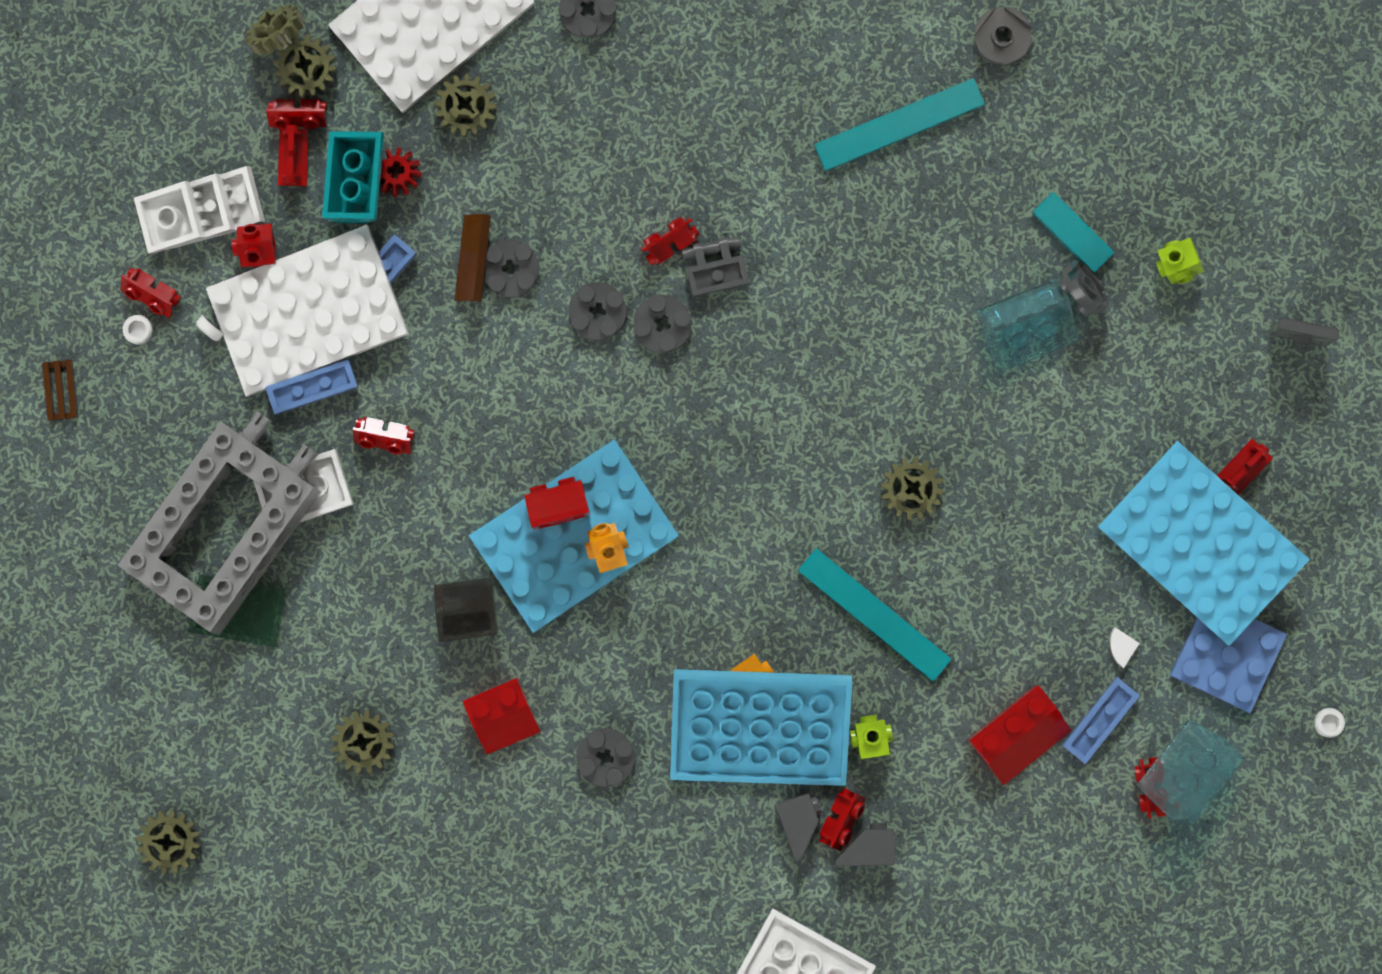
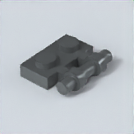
[682,236,749,297]

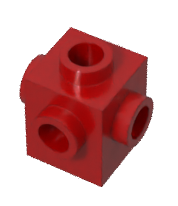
[232,223,277,267]

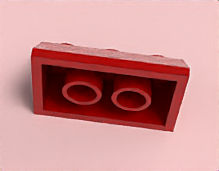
[967,685,1072,786]

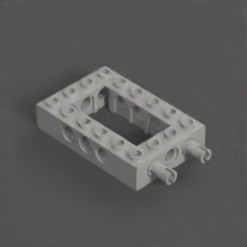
[118,411,321,635]

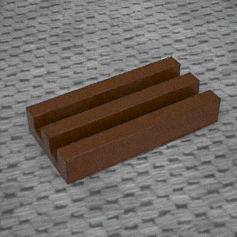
[42,359,78,421]

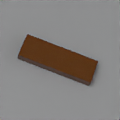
[454,214,491,302]

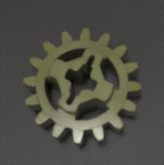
[245,4,306,56]
[273,34,337,99]
[434,74,497,138]
[880,457,944,521]
[331,710,396,774]
[136,810,202,874]

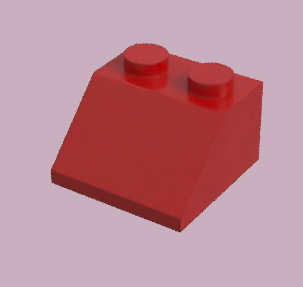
[524,477,591,531]
[462,678,541,755]

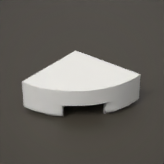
[1110,627,1140,668]

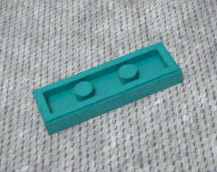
[1032,191,1115,273]

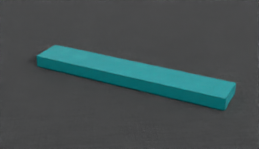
[814,78,985,172]
[797,548,952,682]

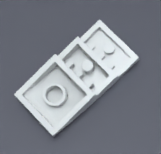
[134,166,265,254]

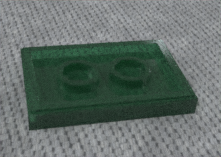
[188,575,286,647]

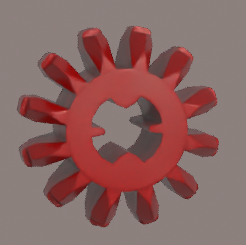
[380,147,422,198]

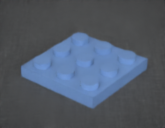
[1170,617,1287,713]

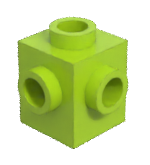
[1156,238,1205,284]
[850,714,893,759]

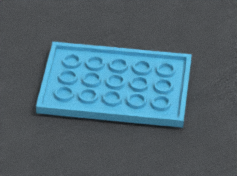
[469,439,679,633]
[1098,441,1310,646]
[670,669,852,786]

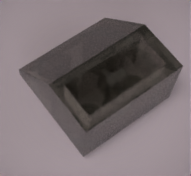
[434,577,500,643]

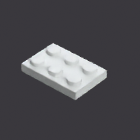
[253,449,354,523]

